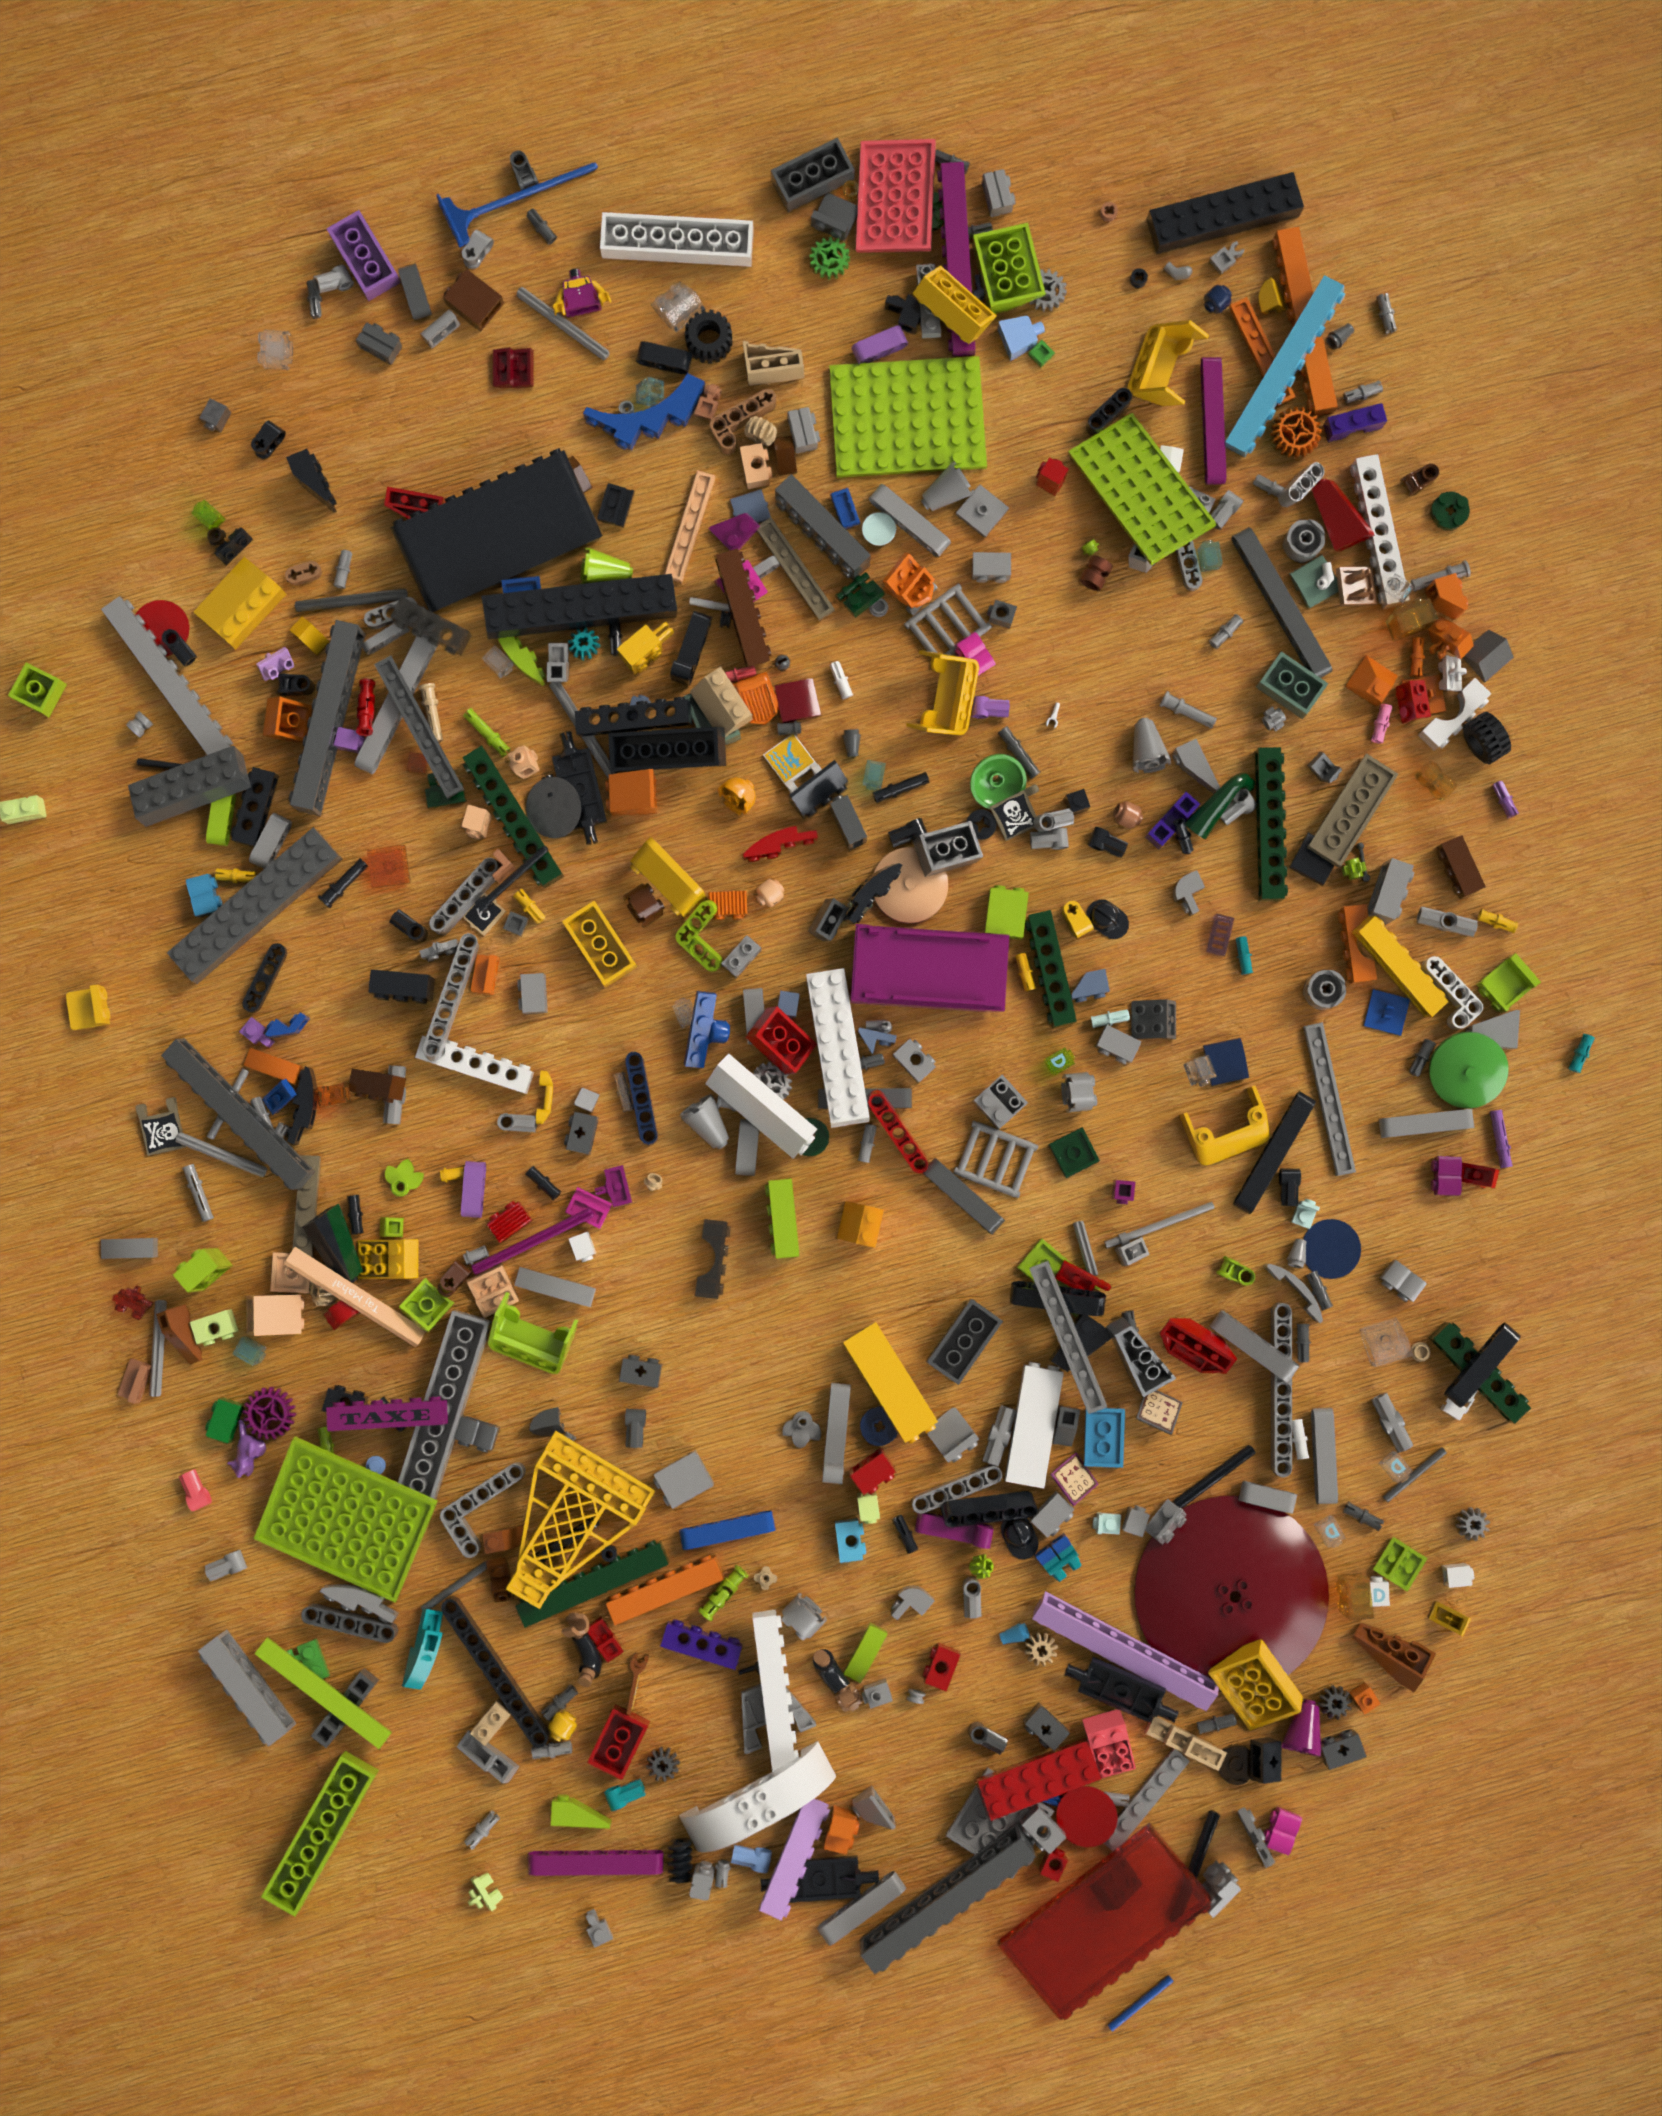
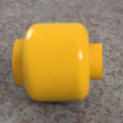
[548,1710,577,1742]

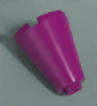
[1281,1699,1321,1757]

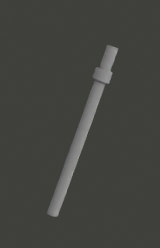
[1104,1202,1215,1249]

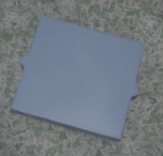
[730,489,770,523]

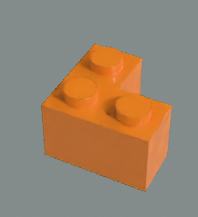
[824,1805,859,1855]

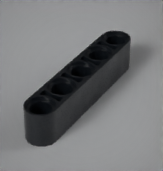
[1010,1281,1106,1316]
[1444,1322,1521,1408]
[940,1491,1038,1527]

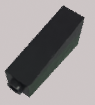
[302,1204,363,1283]

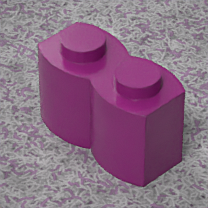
[1431,1156,1462,1196]

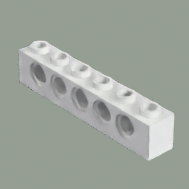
[415,1036,534,1094]

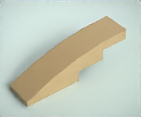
[1144,1716,1227,1771]

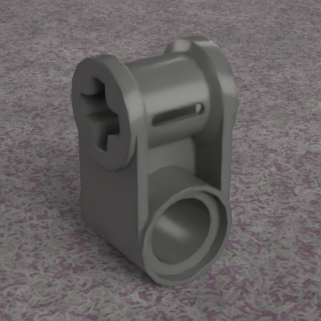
[510,150,539,190]

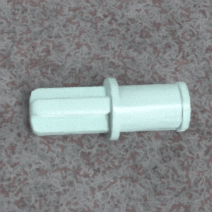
[1091,1010,1130,1028]

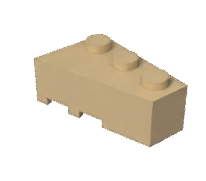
[743,341,804,386]

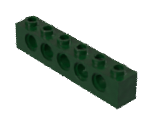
[1025,910,1077,1028]
[1429,1322,1531,1424]

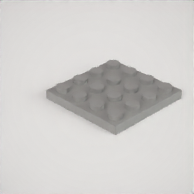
[946,1767,1054,1879]

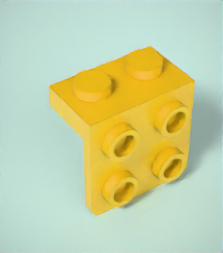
[66,985,110,1030]

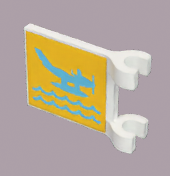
[763,734,822,793]

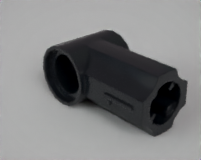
[162,629,198,667]
[888,818,927,848]
[1087,827,1128,858]
[389,909,428,943]
[1279,1168,1301,1206]

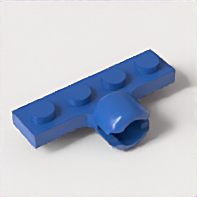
[684,991,730,1068]

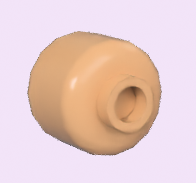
[756,879,785,907]

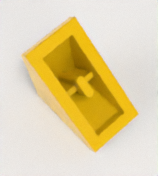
[290,617,330,656]
[1429,1601,1471,1636]

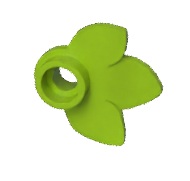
[385,1159,424,1197]

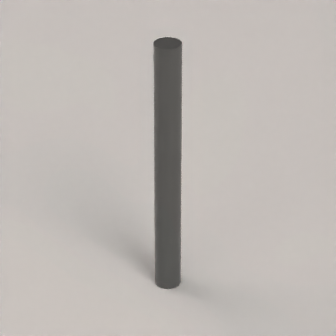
[1383,1447,1447,1503]
[421,1561,487,1609]

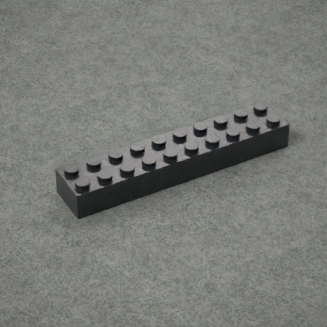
[482,574,677,640]

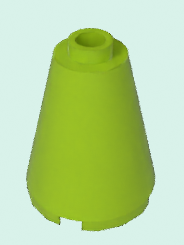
[581,547,633,584]

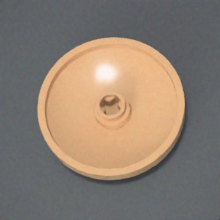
[873,847,948,924]

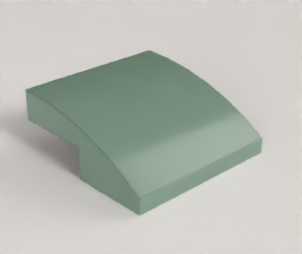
[1289,555,1339,608]

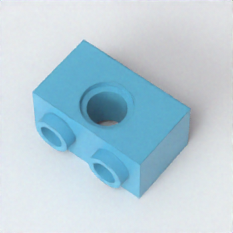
[835,1518,866,1563]

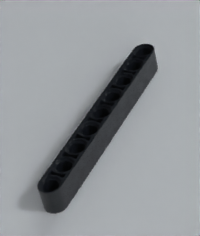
[441,1596,550,1748]

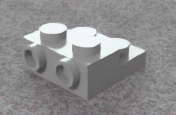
[1194,1861,1241,1918]

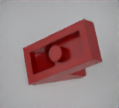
[1461,1162,1500,1189]

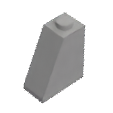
[1465,1010,1520,1050]

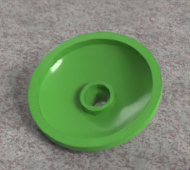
[970,754,1027,809]

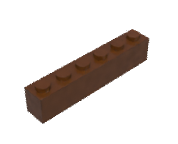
[714,548,772,667]

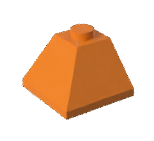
[1345,655,1398,707]

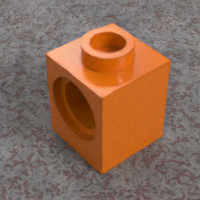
[1349,1683,1381,1715]

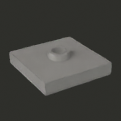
[956,485,1009,538]

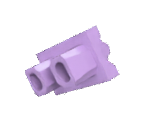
[256,647,294,681]

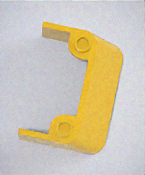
[1127,320,1209,406]
[906,650,979,735]
[630,837,707,920]
[1179,1086,1270,1166]

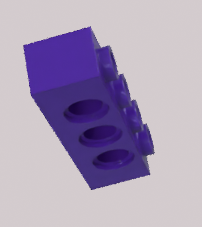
[660,1619,743,1670]

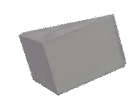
[1114,1237,1150,1267]

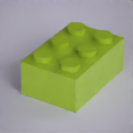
[173,1248,233,1293]

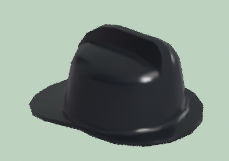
[1086,900,1129,939]
[1001,1518,1039,1559]

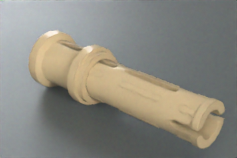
[418,683,443,742]

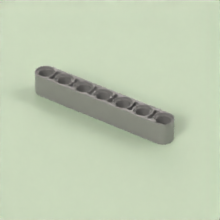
[423,933,479,1061]

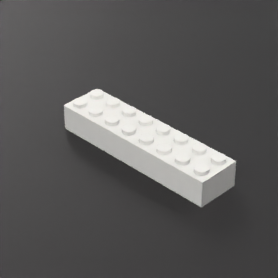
[600,212,753,267]
[806,968,870,1128]

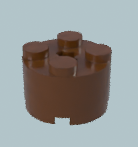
[623,883,665,928]

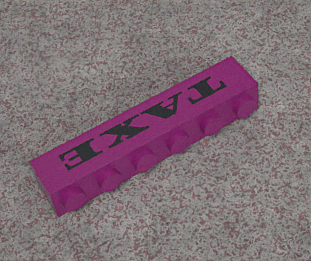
[326,1396,448,1431]

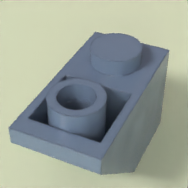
[1071,969,1110,1003]

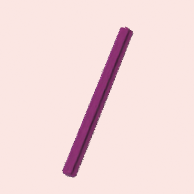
[471,1208,594,1275]

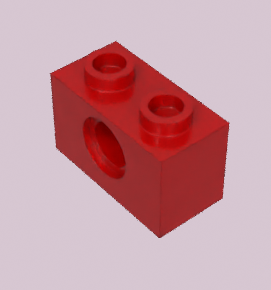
[922,1643,961,1692]

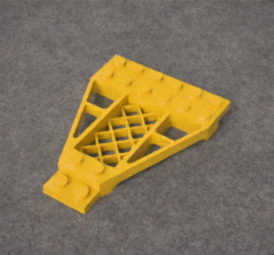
[506,1430,655,1609]

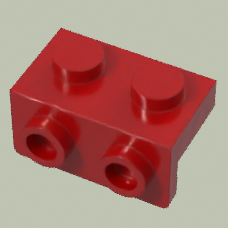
[1395,680,1431,724]

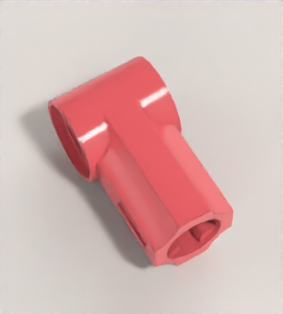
[179,1469,212,1512]

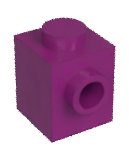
[1112,1180,1135,1205]

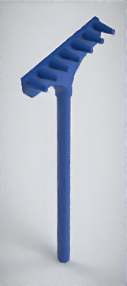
[436,162,598,248]

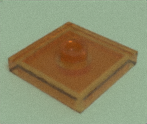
[367,845,411,888]

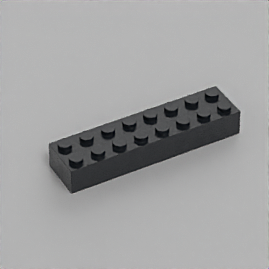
[1146,172,1304,254]

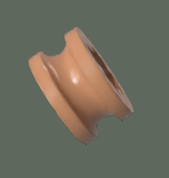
[1100,202,1118,222]

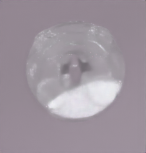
[257,329,293,370]

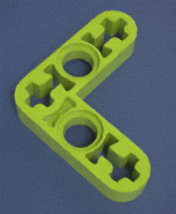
[675,900,723,972]

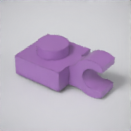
[239,1017,274,1048]

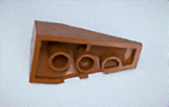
[1352,1623,1436,1692]

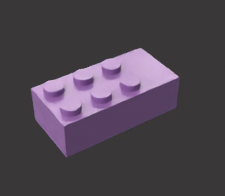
[326,210,401,301]

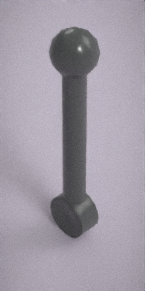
[1356,843,1370,882]

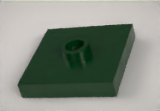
[1048,1127,1100,1179]

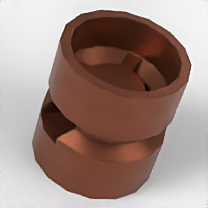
[1079,555,1113,591]

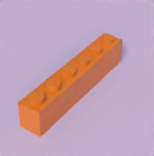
[606,1554,724,1625]

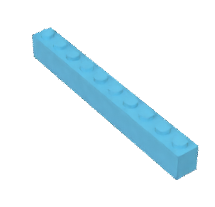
[1225,275,1345,457]

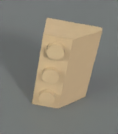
[689,667,753,737]

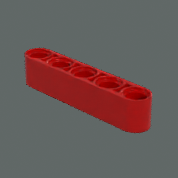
[868,1090,928,1173]

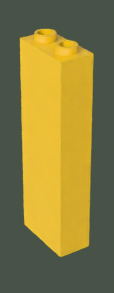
[842,1322,938,1444]

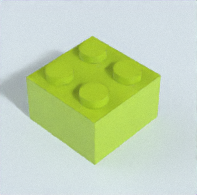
[8,663,67,717]

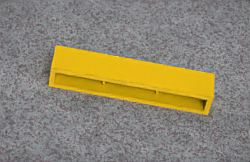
[1352,916,1448,1017]

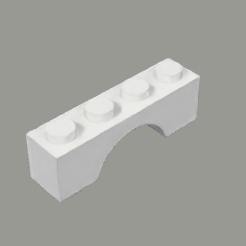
[1418,678,1491,750]

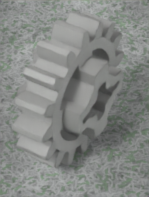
[1029,269,1067,312]
[753,1062,792,1099]

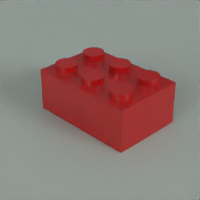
[745,1006,817,1075]
[849,1447,896,1495]
[587,1704,650,1780]

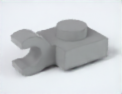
[586,1909,613,1947]

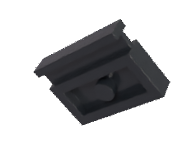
[597,483,635,528]

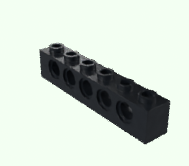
[574,697,693,737]

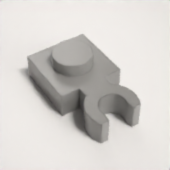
[1209,241,1244,275]

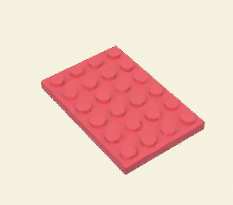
[856,139,936,253]

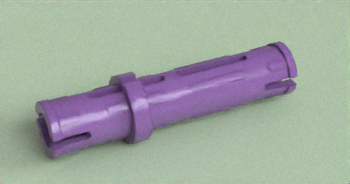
[1490,1110,1513,1168]

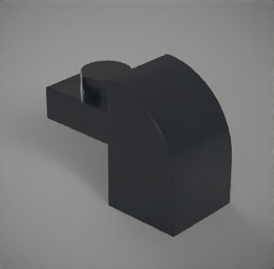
[885,294,921,335]

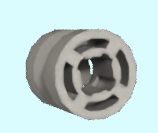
[126,711,153,738]

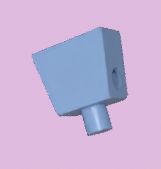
[997,316,1045,361]

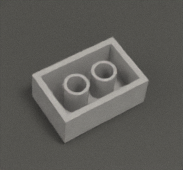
[1367,858,1414,924]

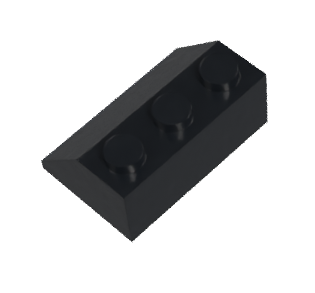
[789,760,849,820]

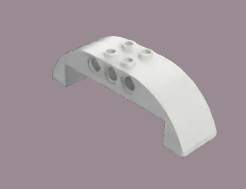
[679,1741,836,1852]

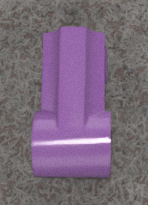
[971,696,1010,719]

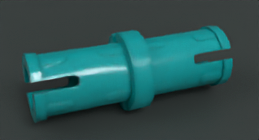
[1568,1033,1595,1073]

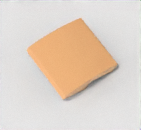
[467,1264,519,1318]

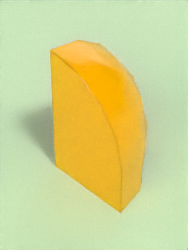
[1258,278,1286,314]

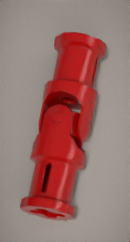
[356,678,376,736]

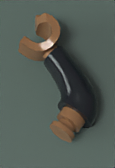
[562,1612,602,1687]
[813,1649,863,1712]

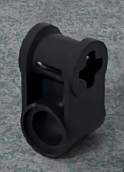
[251,420,286,459]
[276,674,315,696]

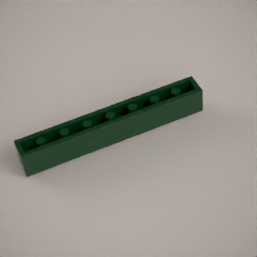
[515,1539,670,1628]

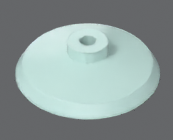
[862,512,896,546]

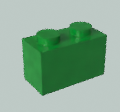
[205,1397,245,1443]

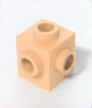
[508,746,540,779]

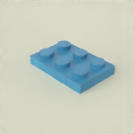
[1084,1407,1125,1468]

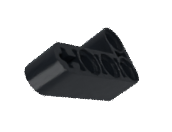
[670,611,713,686]

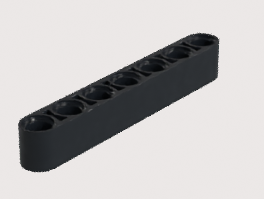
[1233,1091,1316,1215]

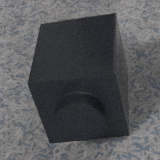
[1064,789,1090,815]

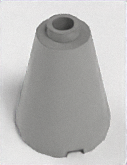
[921,461,975,511]
[1133,718,1171,773]
[680,1094,729,1149]

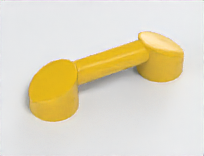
[536,1071,553,1124]

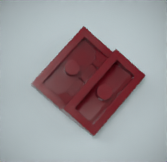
[493,347,534,388]
[774,679,822,723]

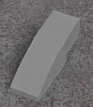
[101,1238,158,1259]
[457,1731,520,1784]

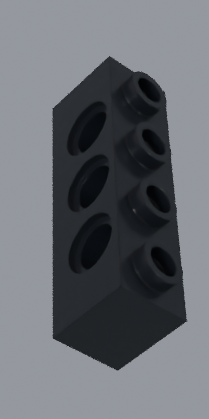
[231,767,279,848]

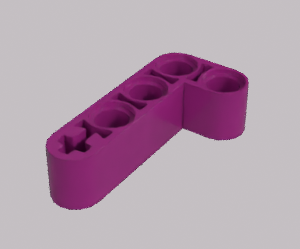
[914,1512,994,1549]

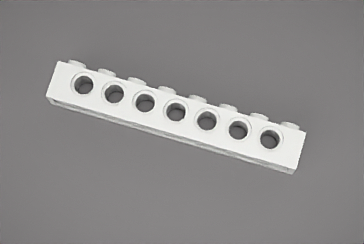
[1350,454,1410,609]

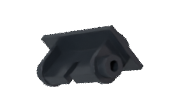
[214,527,253,566]

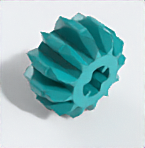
[568,627,601,660]

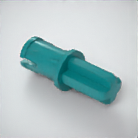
[1236,936,1253,975]

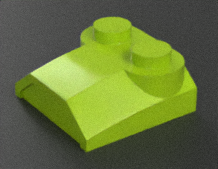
[399,1278,454,1333]

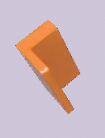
[471,954,500,995]

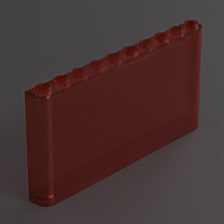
[997,1822,1212,2020]

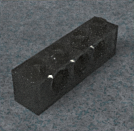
[390,597,472,655]

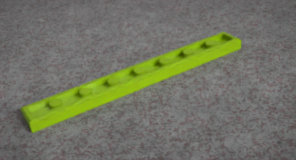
[255,1637,392,1749]

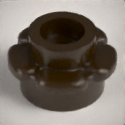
[207,527,226,546]

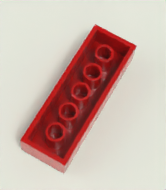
[974,1738,1101,1821]

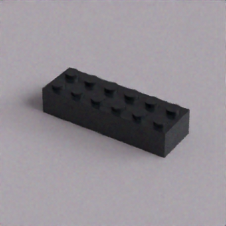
[608,727,726,772]

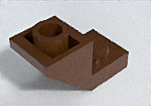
[486,1557,514,1602]

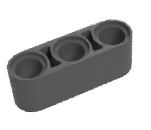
[398,263,432,321]

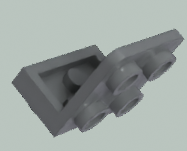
[811,193,858,241]

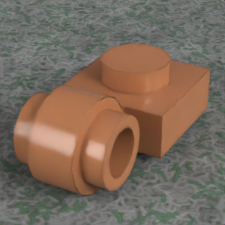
[694,384,722,421]

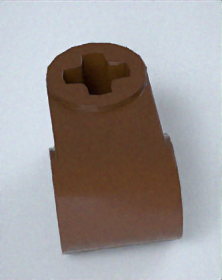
[1400,463,1439,497]
[437,1259,473,1297]

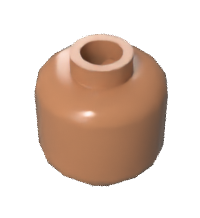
[1113,801,1143,829]

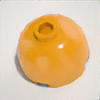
[718,777,756,815]

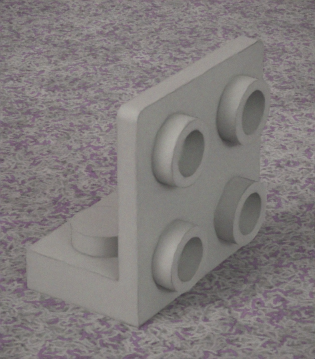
[1145,1499,1187,1545]

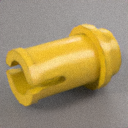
[440,1167,464,1183]

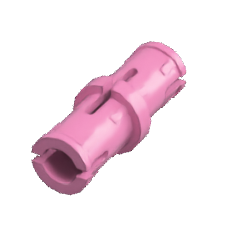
[1371,704,1392,744]

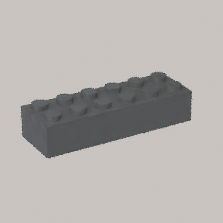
[775,474,871,581]
[128,745,251,827]

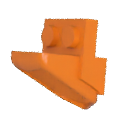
[882,552,935,608]
[732,671,780,725]

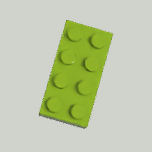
[765,1179,800,1259]

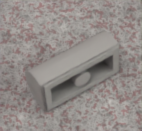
[420,310,460,349]

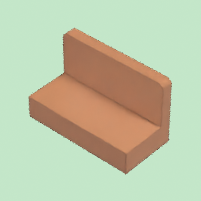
[492,849,516,884]
[118,1359,151,1404]

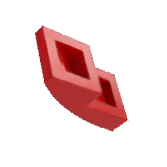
[588,1616,624,1663]

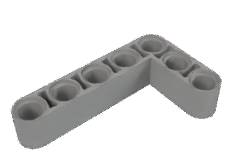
[822,1383,851,1484]
[440,1462,526,1558]

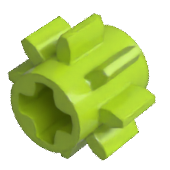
[1341,858,1367,880]
[969,1554,994,1579]

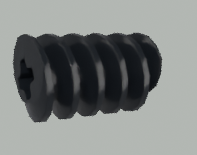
[667,1838,693,1883]

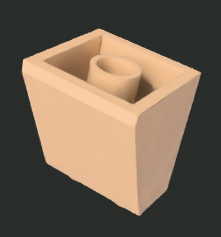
[246,1294,304,1336]

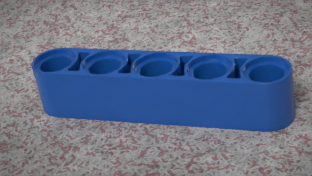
[679,1510,776,1550]

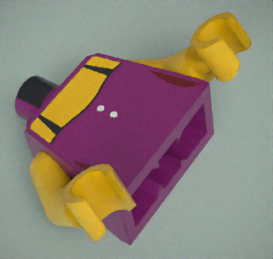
[553,269,612,318]

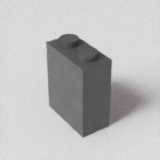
[830,795,867,851]

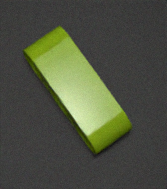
[206,793,236,846]

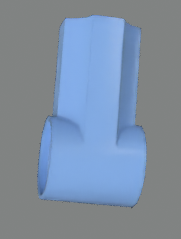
[731,1845,772,1873]

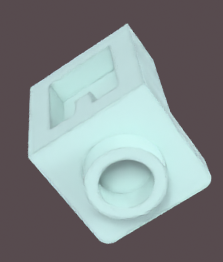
[1291,1198,1320,1229]
[1093,1512,1121,1535]

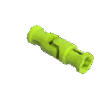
[698,1565,749,1621]

